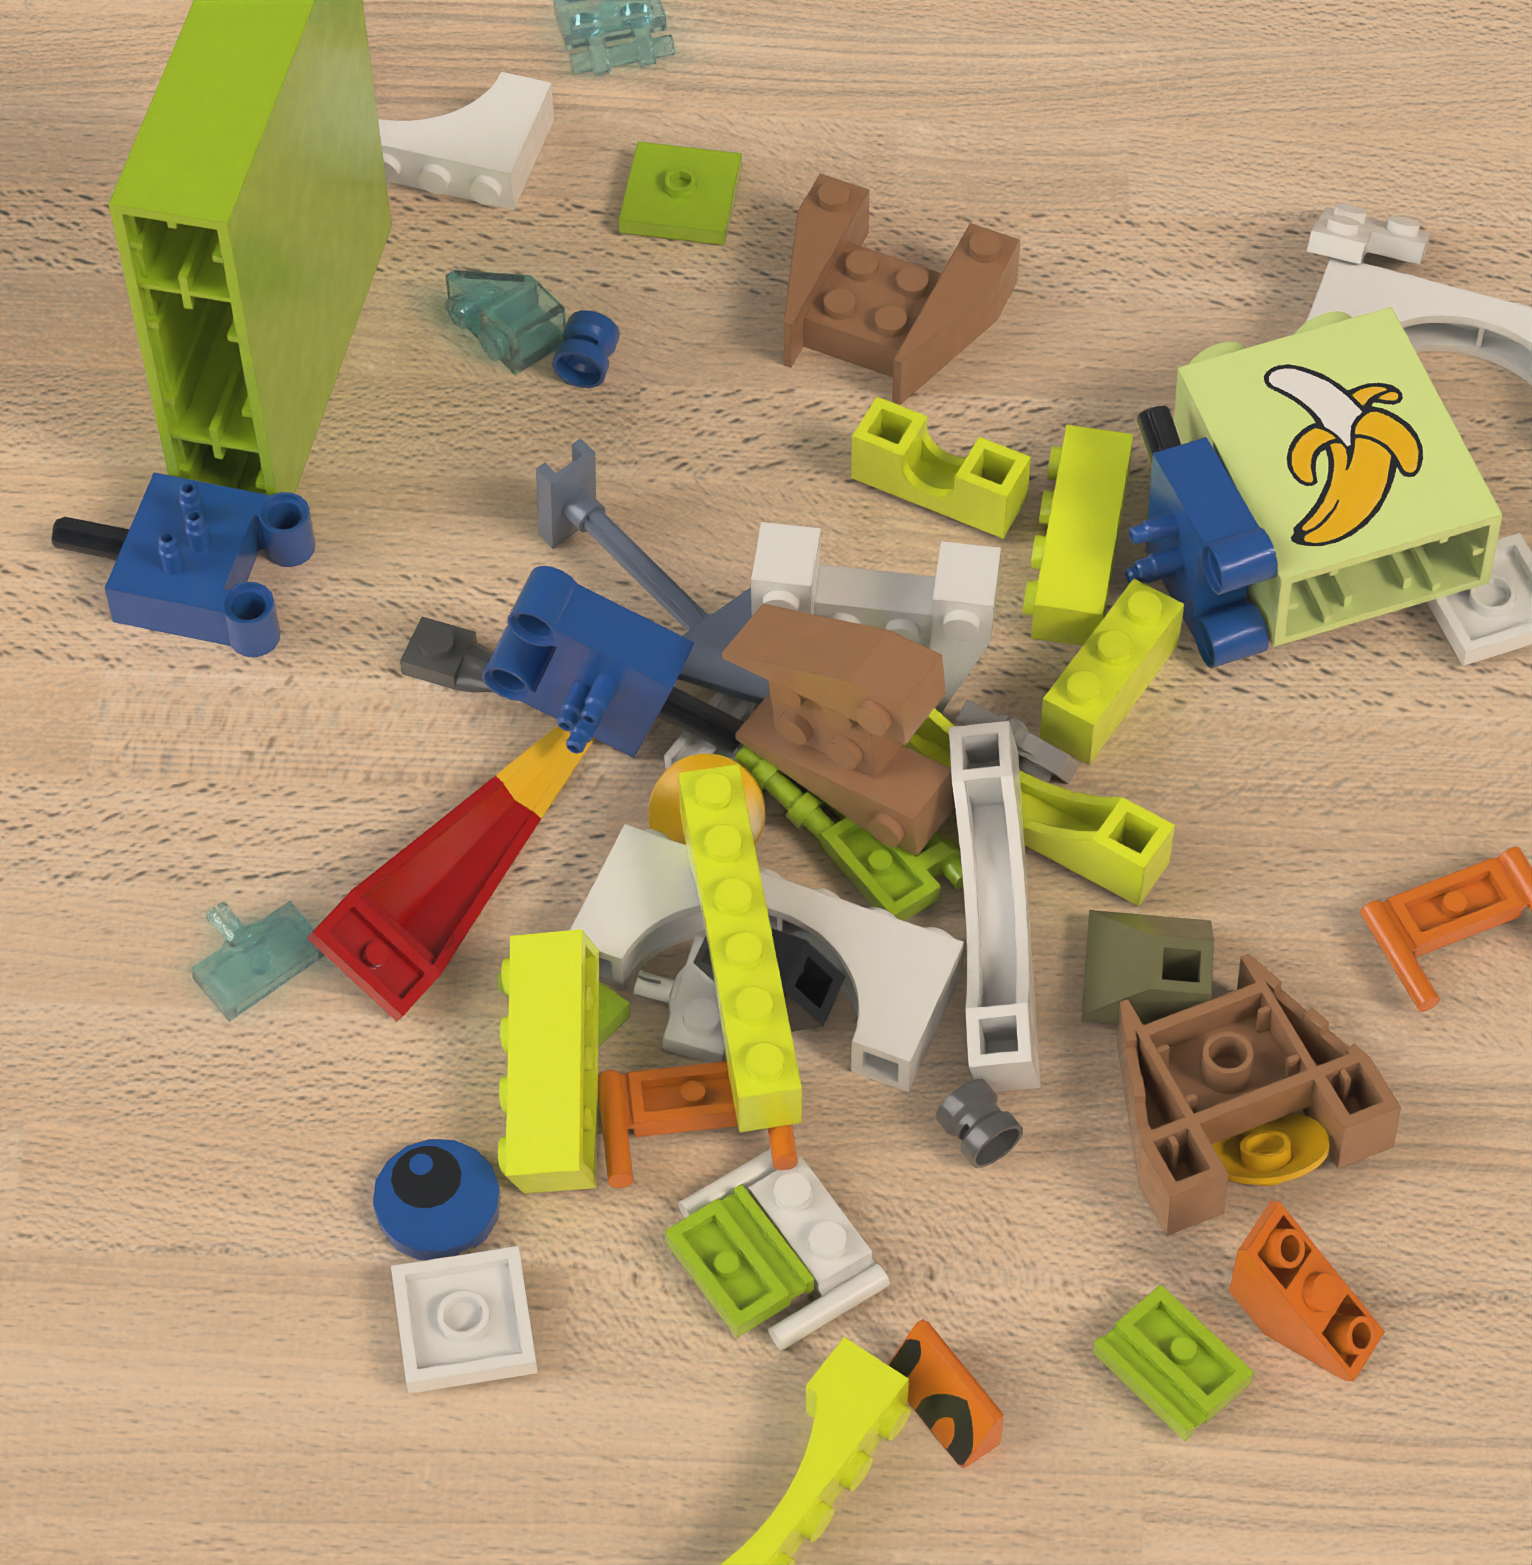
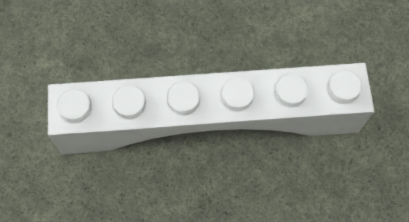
[949,721,1041,1092]

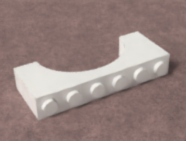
[378,72,554,210]
[1306,257,1532,385]
[570,824,964,1092]

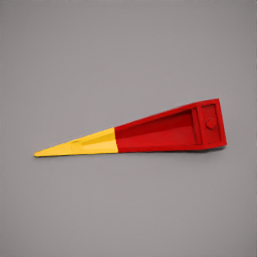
[307,725,595,1022]

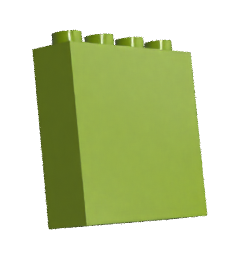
[108,0,392,495]

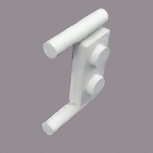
[678,1148,890,1351]

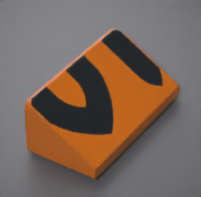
[888,1319,1004,1468]

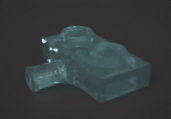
[191,901,325,1022]

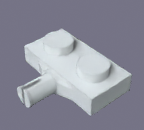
[633,935,725,1063]

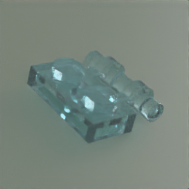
[553,0,675,76]

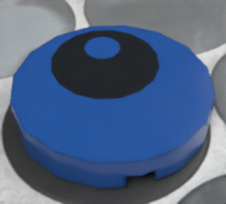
[373,1139,501,1260]

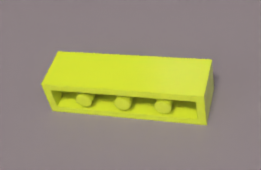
[1022,425,1134,646]
[498,929,599,1194]

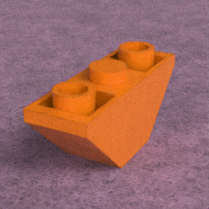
[1229,1201,1385,1382]

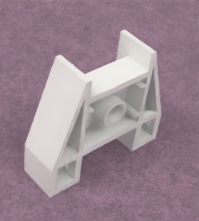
[751,522,1001,713]

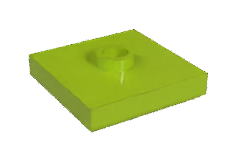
[619,141,742,245]

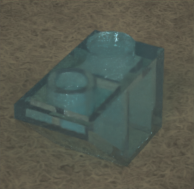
[445,270,566,376]

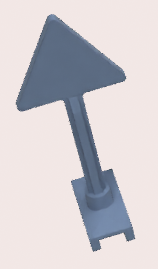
[536,438,770,704]

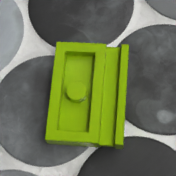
[665,1184,814,1338]
[1092,1284,1254,1442]

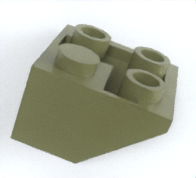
[1082,910,1214,1025]

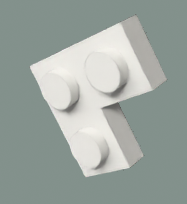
[1307,204,1431,265]

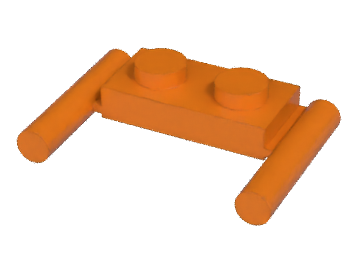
[1360,846,1532,1012]
[598,1061,798,1188]

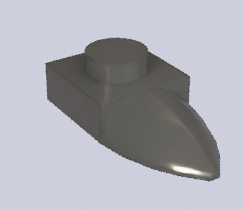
[400,616,493,693]

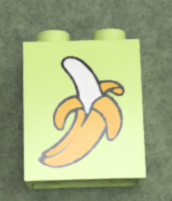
[1174,307,1503,647]

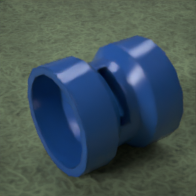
[552,310,620,388]

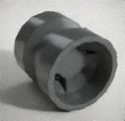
[936,1079,1023,1168]

